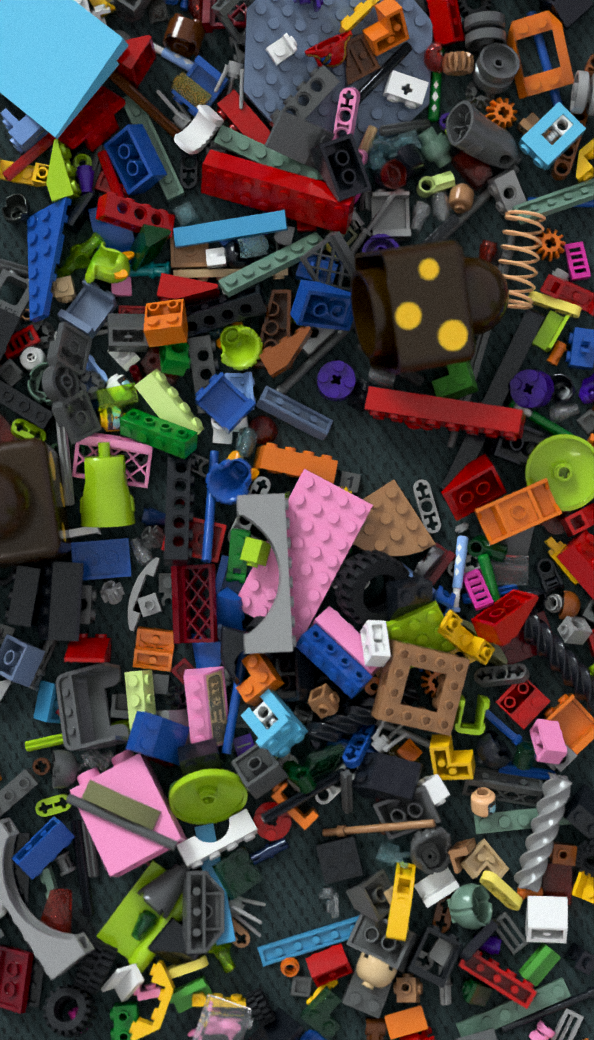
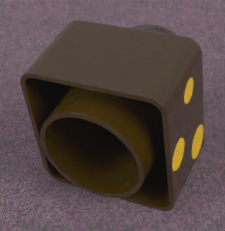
[351,240,509,374]
[0,438,71,568]

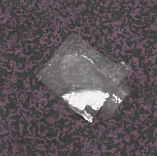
[318,888,339,918]

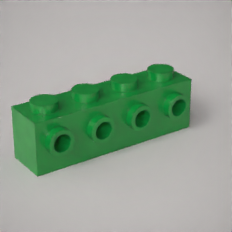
[120,408,198,459]
[110,1001,140,1040]

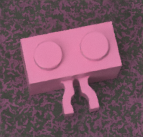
[529,719,567,764]

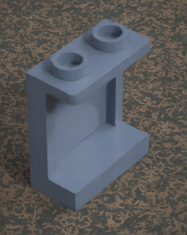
[57,279,118,339]

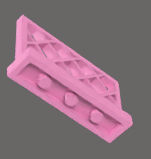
[72,433,154,488]

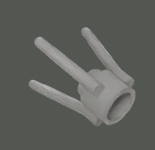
[214,60,244,110]
[156,90,192,131]
[371,720,408,754]
[229,895,266,937]

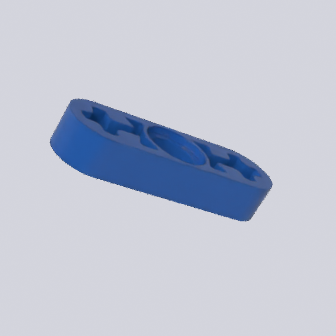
[342,724,376,769]

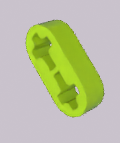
[11,419,46,442]
[35,793,72,817]

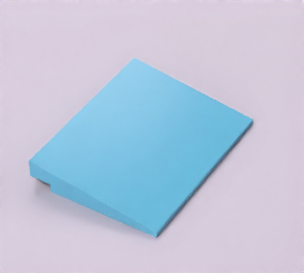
[0,0,129,139]

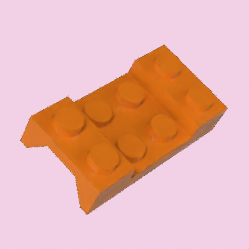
[474,478,562,545]

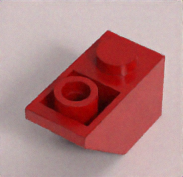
[559,503,594,537]

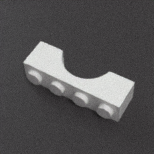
[177,809,257,870]

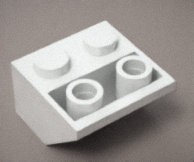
[525,896,568,943]

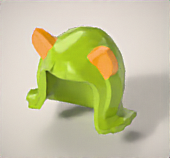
[85,242,135,284]
[216,322,263,371]

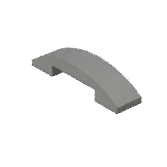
[128,557,161,631]

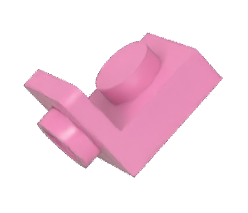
[133,983,162,1001]

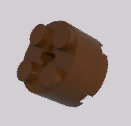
[163,13,205,58]

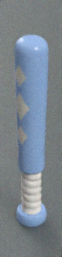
[153,43,195,71]
[451,536,469,613]

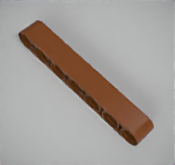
[551,54,594,181]

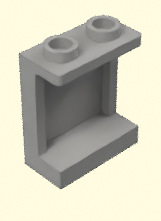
[371,189,411,241]

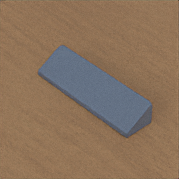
[256,385,333,440]

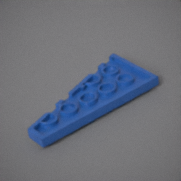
[27,197,72,323]

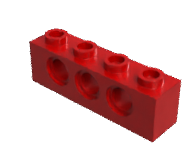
[96,192,175,239]

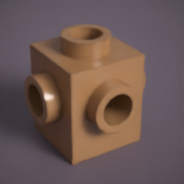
[308,683,340,719]
[394,974,423,1003]

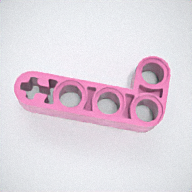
[332,87,368,165]

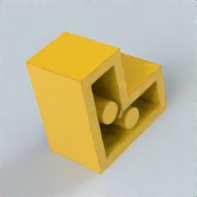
[429,734,476,780]

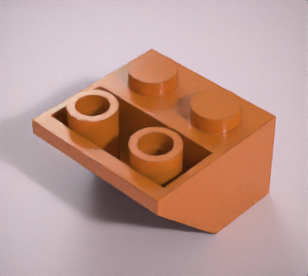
[143,299,188,347]

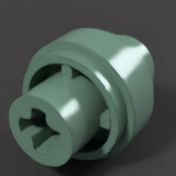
[418,127,453,168]

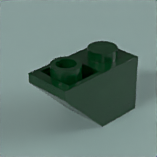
[460,975,493,1007]

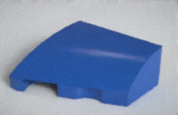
[216,587,246,631]
[191,633,221,668]

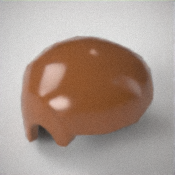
[558,591,581,620]

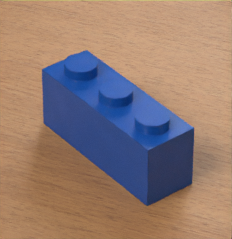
[11,816,75,880]

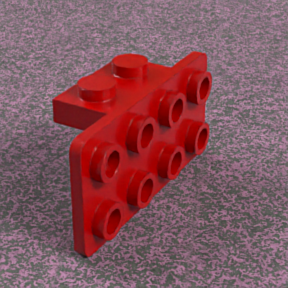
[50,86,126,152]

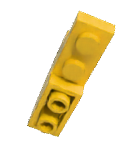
[386,861,416,941]

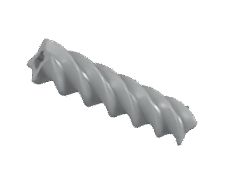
[514,772,572,892]

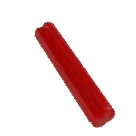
[97,150,125,198]

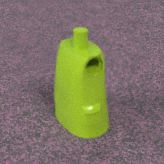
[80,442,136,527]

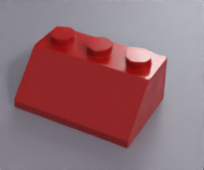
[115,35,156,88]

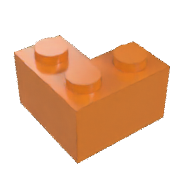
[362,0,410,57]
[236,653,285,707]

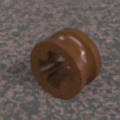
[33,757,51,775]

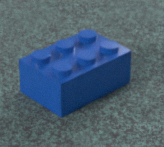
[104,124,167,195]

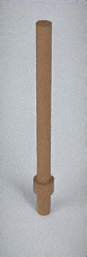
[322,819,436,837]

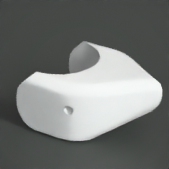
[174,105,224,154]

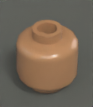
[448,184,474,214]

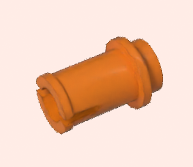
[546,341,567,366]
[517,887,543,900]

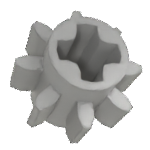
[100,581,125,605]

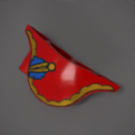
[304,30,352,67]

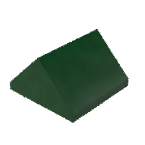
[130,224,171,272]

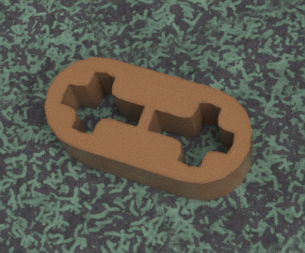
[232,917,250,948]

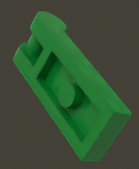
[226,528,251,584]

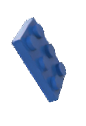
[71,538,132,580]

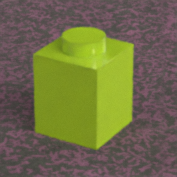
[240,537,271,568]

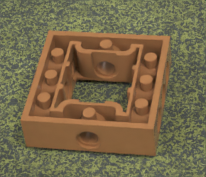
[371,639,470,736]

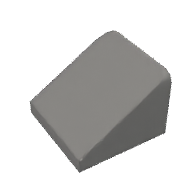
[274,226,295,247]
[428,938,453,967]

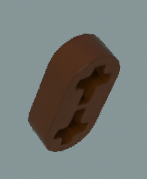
[432,895,452,933]

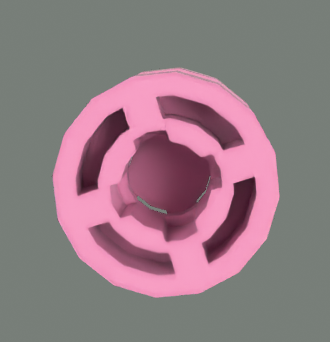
[528,1020,556,1040]

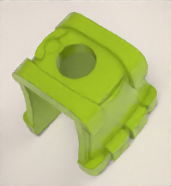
[453,693,490,735]

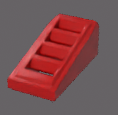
[5,324,41,360]

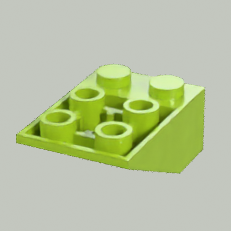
[46,139,82,203]

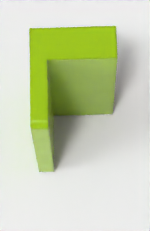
[532,310,570,353]

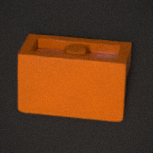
[384,1005,428,1040]

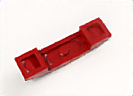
[540,274,594,316]

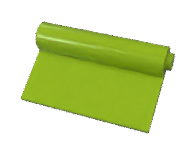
[96,860,183,973]

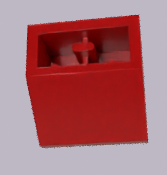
[496,680,550,729]

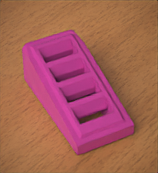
[564,241,591,282]
[463,569,494,611]

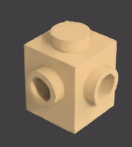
[51,276,77,303]

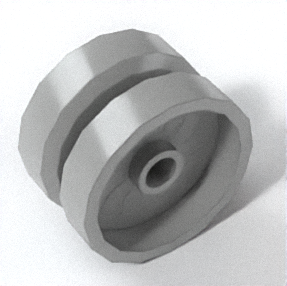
[570,70,594,116]

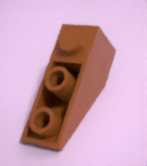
[259,326,313,378]

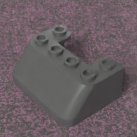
[55,662,130,751]

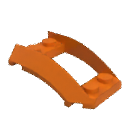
[506,10,574,99]

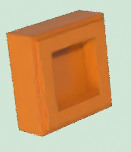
[395,738,423,761]

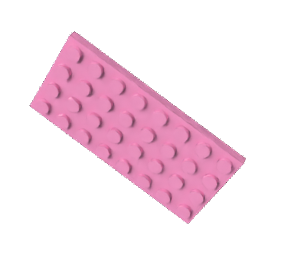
[238,469,373,641]

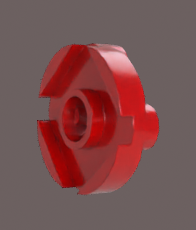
[253,801,292,841]

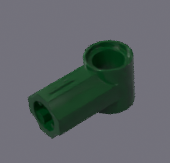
[467,535,508,562]
[283,760,316,794]

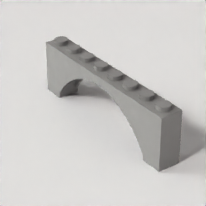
[236,493,296,654]
[0,817,95,980]

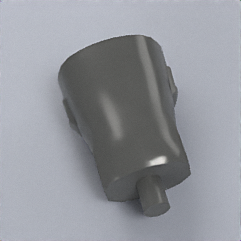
[446,100,522,169]

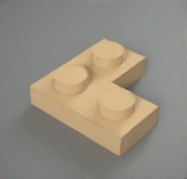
[460,839,509,879]

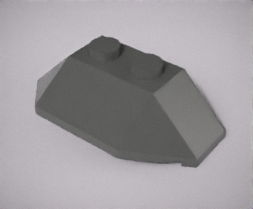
[183,871,225,953]

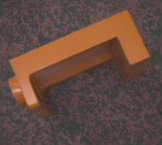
[543,693,594,755]
[271,779,319,830]

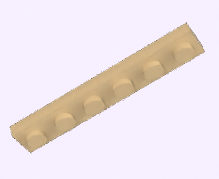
[173,268,288,281]

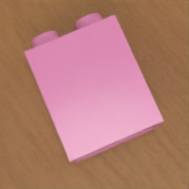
[70,750,187,878]

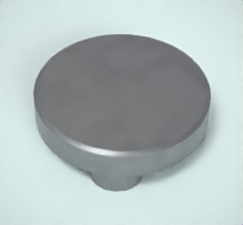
[413,546,444,577]

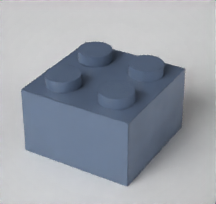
[0,634,45,687]

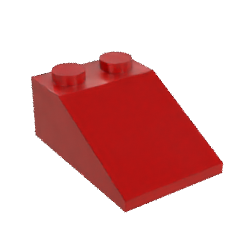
[157,273,220,305]
[441,454,507,521]
[471,589,539,646]
[64,634,112,662]

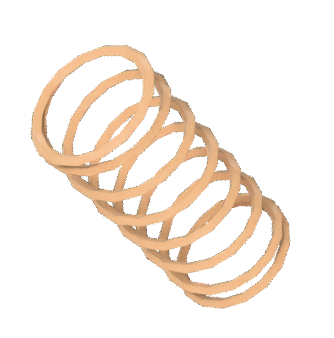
[498,210,546,309]

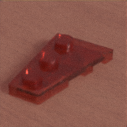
[40,889,72,934]

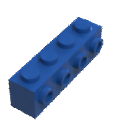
[296,624,373,699]

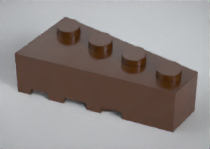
[253,290,294,369]

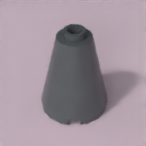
[137,863,190,919]

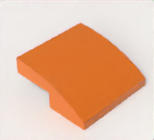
[133,626,175,672]

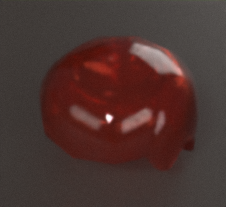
[423,42,443,74]
[380,159,407,189]
[247,416,278,445]

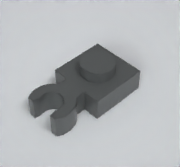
[159,573,172,606]

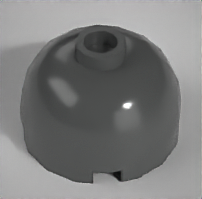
[51,749,81,789]

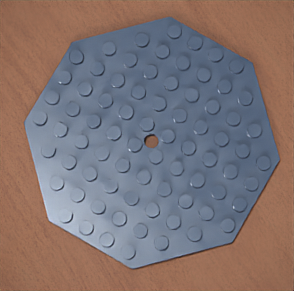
[243,0,433,155]

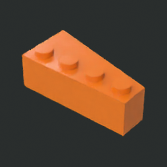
[253,443,338,484]

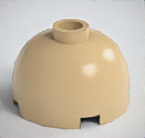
[356,952,397,990]

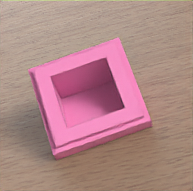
[111,277,132,297]

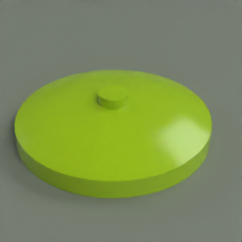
[525,434,594,511]
[169,769,248,825]

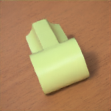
[416,171,456,198]

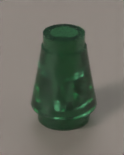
[131,910,157,941]

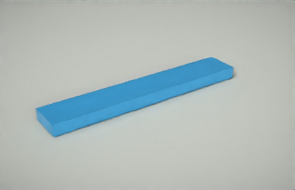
[173,210,288,248]
[194,823,236,945]
[258,916,359,967]

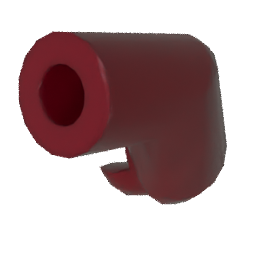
[129,365,144,392]

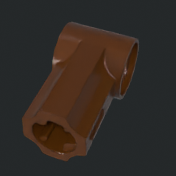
[365,1017,386,1040]

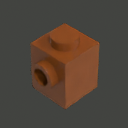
[548,842,577,866]

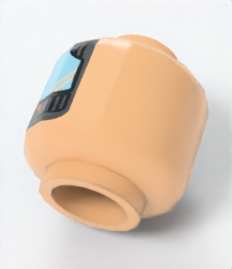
[470,787,496,817]

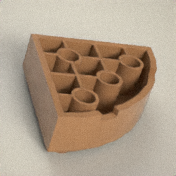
[352,480,436,557]

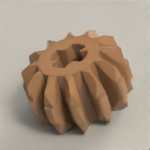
[442,51,474,76]

